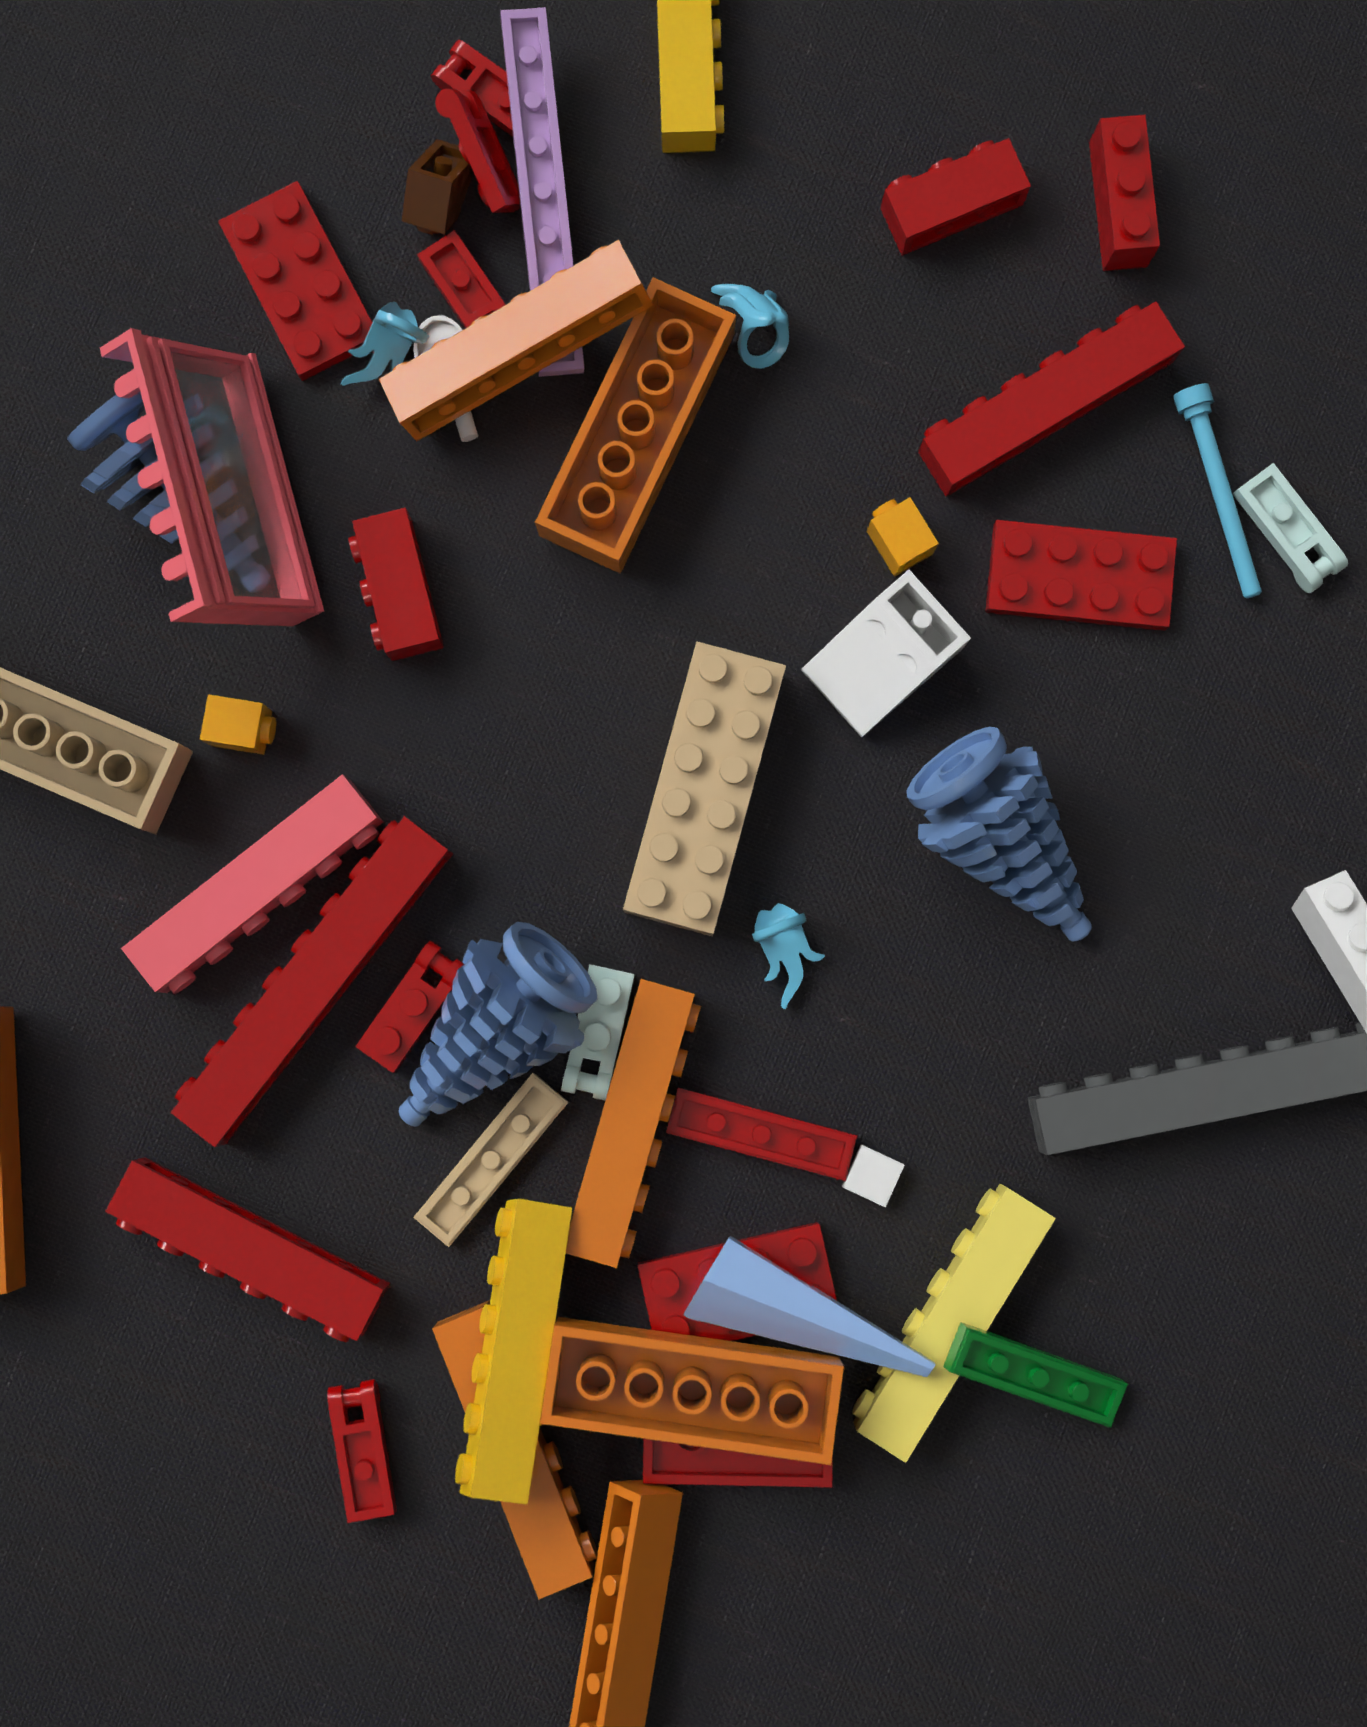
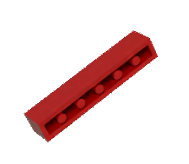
[918,301,1185,497]
[105,1157,390,1342]

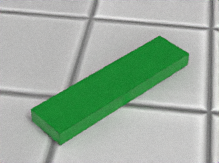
[943,1322,1128,1428]

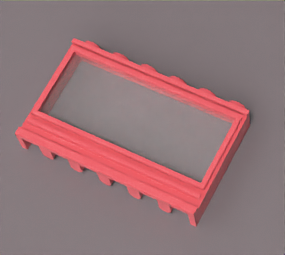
[100,328,324,626]

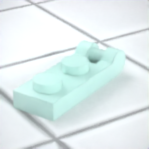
[1233,463,1348,593]
[561,964,635,1101]

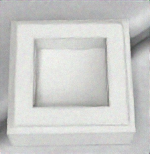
[842,1144,904,1207]

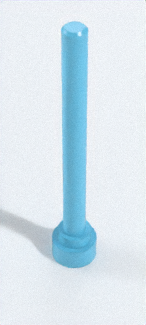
[1173,383,1262,599]

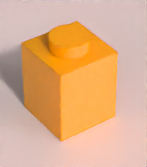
[867,497,939,577]
[200,694,276,755]

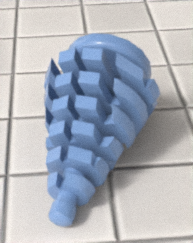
[67,392,269,594]
[906,727,1092,942]
[399,921,598,1127]

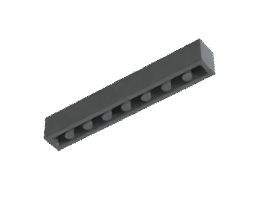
[1027,1022,1367,1155]

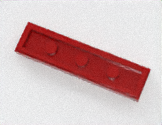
[666,1087,857,1181]

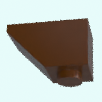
[402,139,473,234]

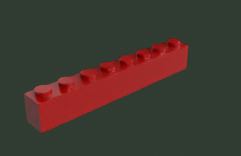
[170,816,453,1147]

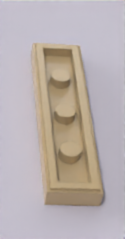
[413,1073,569,1247]

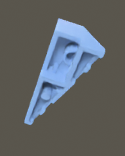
[683,1236,936,1377]

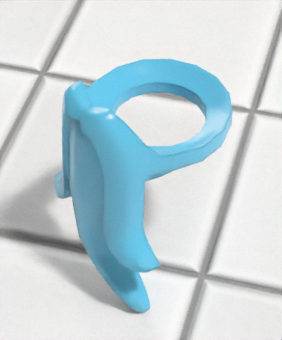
[711,284,789,369]
[341,301,429,386]
[752,903,825,1009]

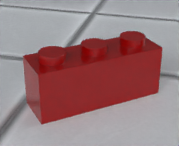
[1089,114,1160,271]
[880,138,1031,255]
[348,507,444,661]

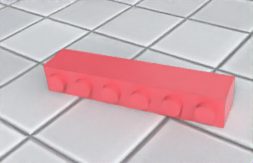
[121,774,383,994]

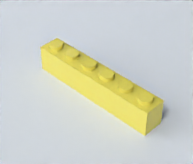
[852,1184,1056,1463]

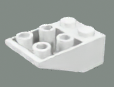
[801,569,971,738]

